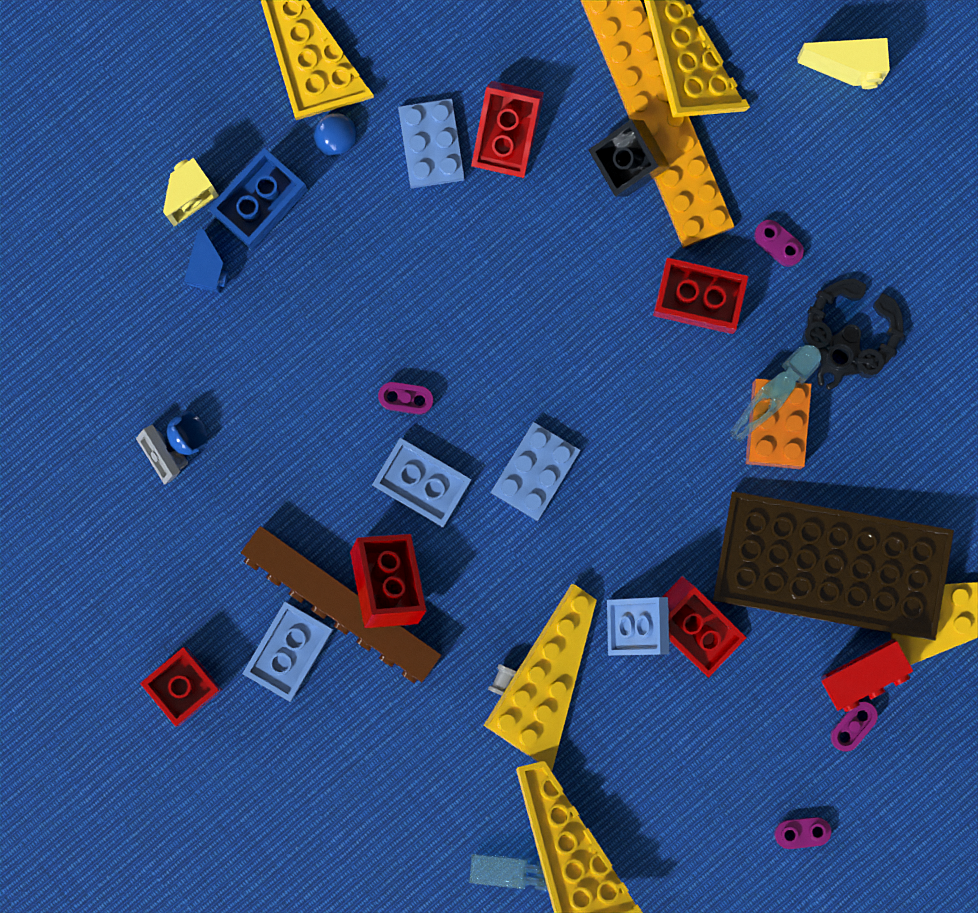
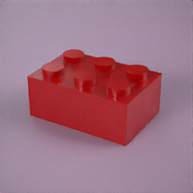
[653,258,748,334]
[350,534,426,628]
[821,638,913,712]

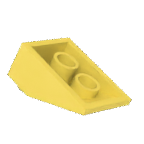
[797,38,890,89]

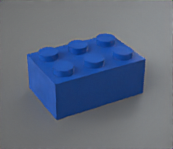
[208,148,308,251]

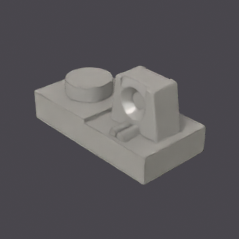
[136,424,188,485]

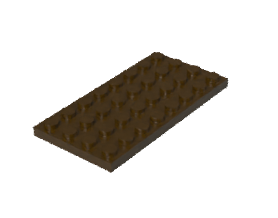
[713,491,954,641]

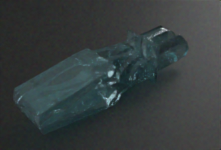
[730,345,821,442]
[469,854,548,891]

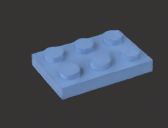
[398,99,464,189]
[491,422,581,522]
[372,438,472,528]
[607,597,670,656]
[242,602,333,702]

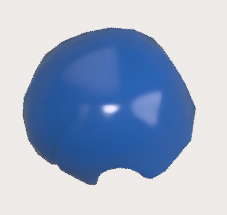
[313,113,357,156]
[167,411,208,455]

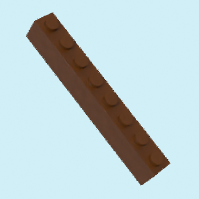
[241,526,442,684]

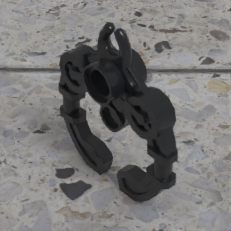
[802,279,905,390]

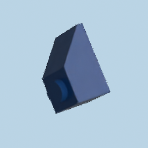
[184,228,229,293]

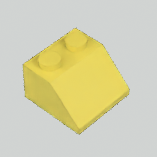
[163,158,219,226]

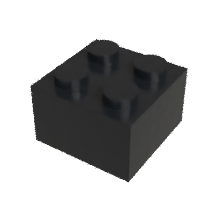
[588,119,671,197]

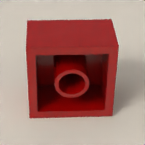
[140,647,223,727]

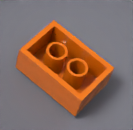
[745,379,812,469]

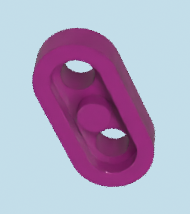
[754,220,804,267]
[378,382,433,415]
[830,702,878,752]
[774,817,831,849]

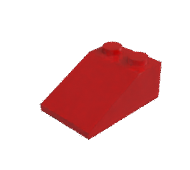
[471,81,544,178]
[663,576,747,678]

